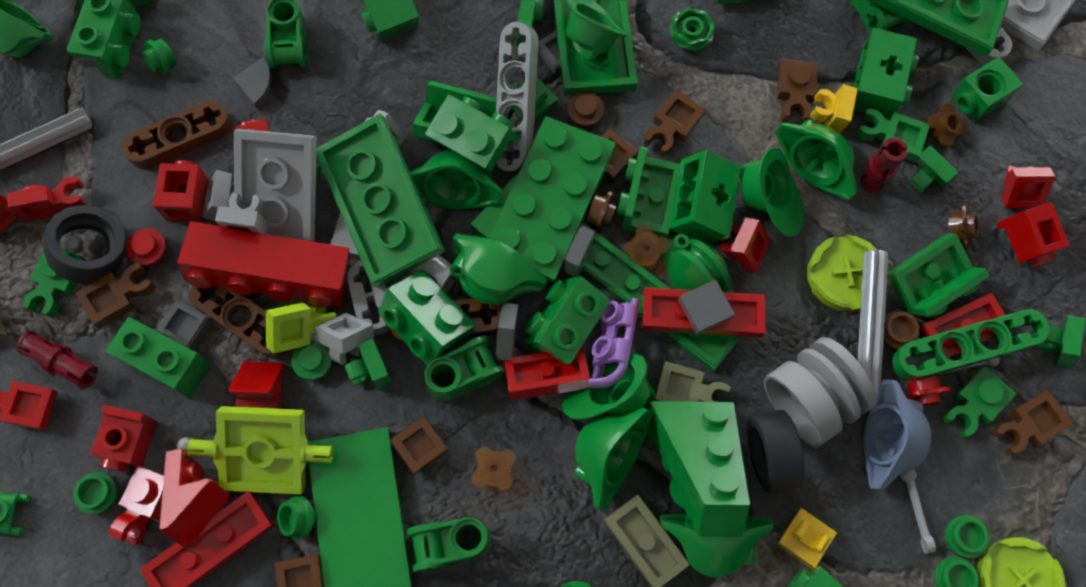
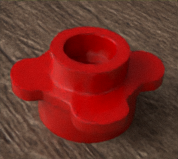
[906,377,951,407]

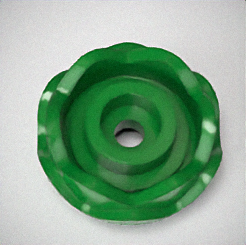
[670,8,715,52]

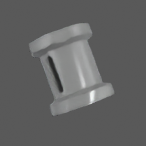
[410,255,458,293]

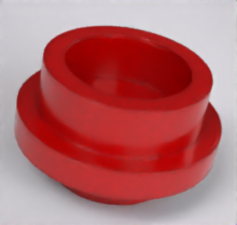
[126,228,167,267]

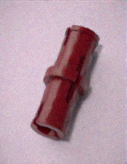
[860,137,908,193]
[16,331,98,389]

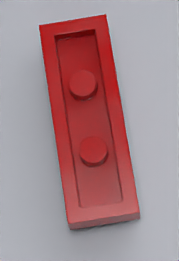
[642,287,765,338]
[139,491,275,587]

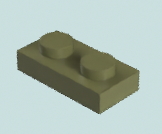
[603,495,690,587]

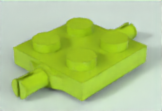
[187,406,334,495]

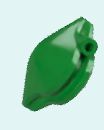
[0,0,54,58]
[774,120,857,200]
[410,150,503,210]
[450,234,547,304]
[658,234,734,293]
[575,407,653,510]
[660,514,774,578]

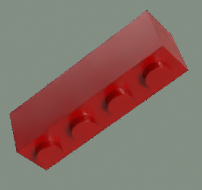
[177,221,351,308]

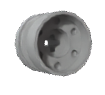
[763,337,877,449]

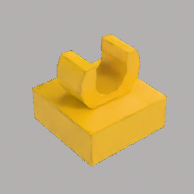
[810,84,858,133]
[776,508,837,569]

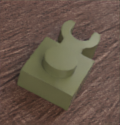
[654,361,731,402]

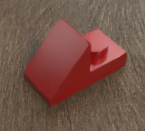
[229,361,285,409]
[159,448,229,546]

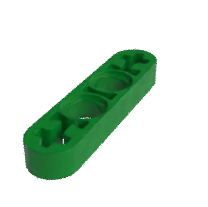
[892,309,1050,381]

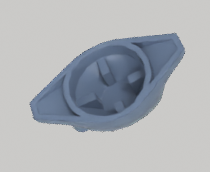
[864,380,931,490]

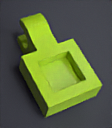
[266,302,336,354]

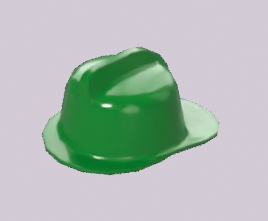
[565,0,627,60]
[740,147,804,237]
[562,354,655,420]

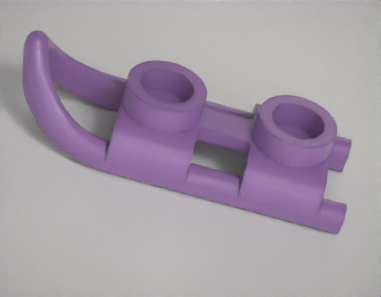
[588,298,640,389]

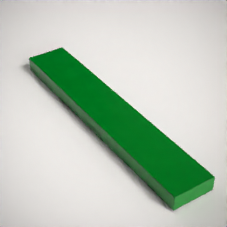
[581,222,739,373]

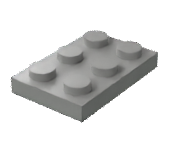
[234,129,317,242]

